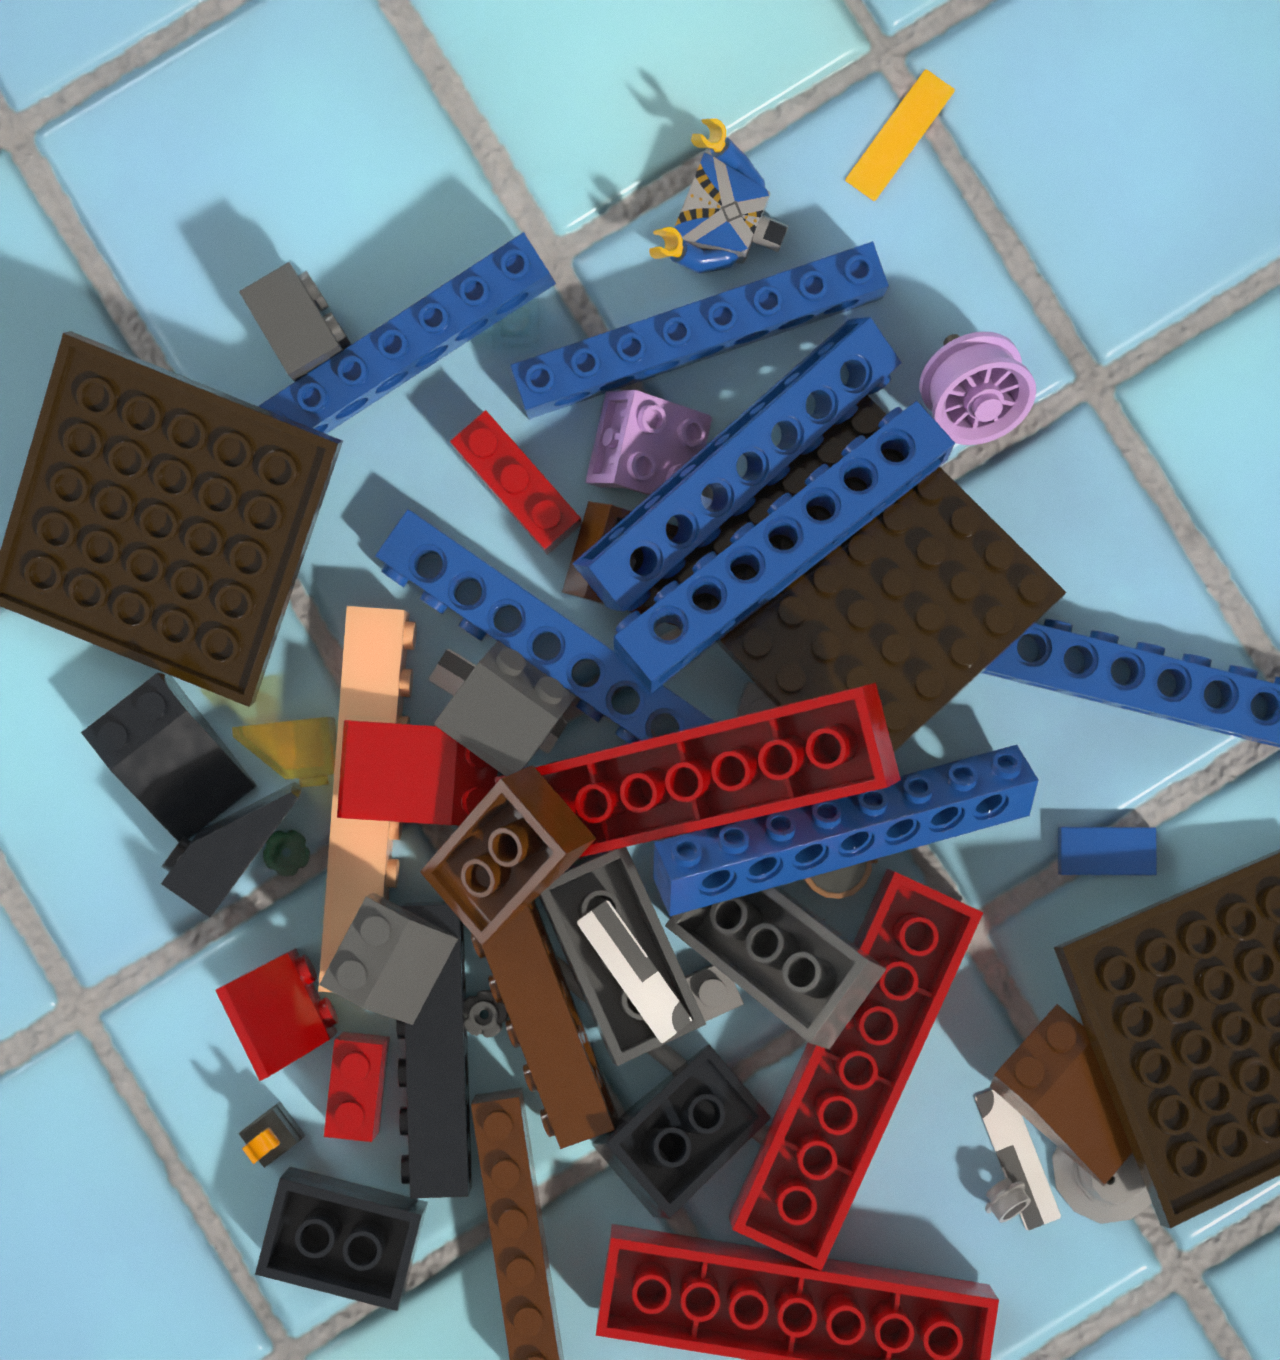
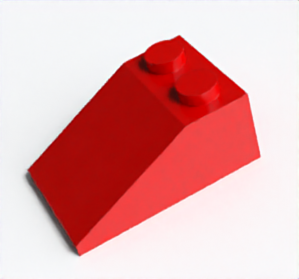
[337,720,498,826]
[215,948,339,1081]

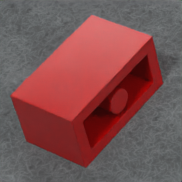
[324,1032,390,1142]

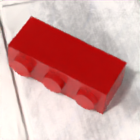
[450,410,582,555]

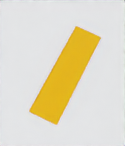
[845,69,955,201]

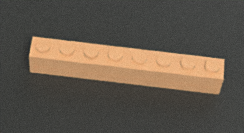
[318,606,417,992]

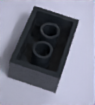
[255,1167,428,1311]

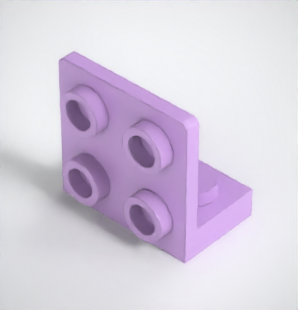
[585,390,712,495]

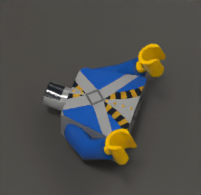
[649,119,789,274]

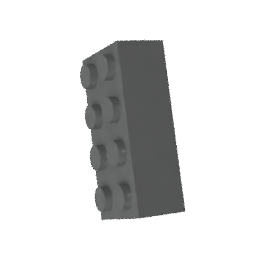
[538,847,706,1066]
[665,886,886,1049]

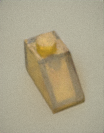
[232,717,337,788]

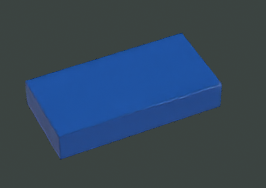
[1058,827,1157,875]

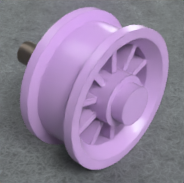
[919,332,1036,445]

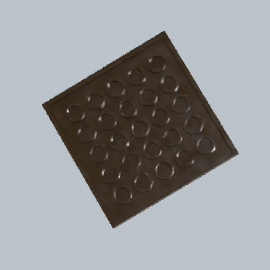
[0,331,343,707]
[658,395,1067,753]
[1054,849,1280,1229]

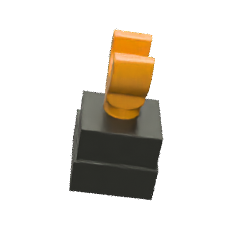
[238,1101,305,1168]

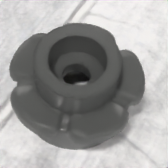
[463,990,508,1038]

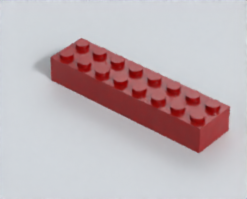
[494,682,901,857]
[729,868,984,1271]
[595,1224,999,1360]

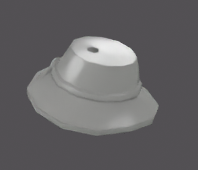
[1052,1146,1152,1224]

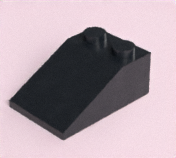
[81,673,257,842]
[161,782,302,918]
[592,1045,771,1219]

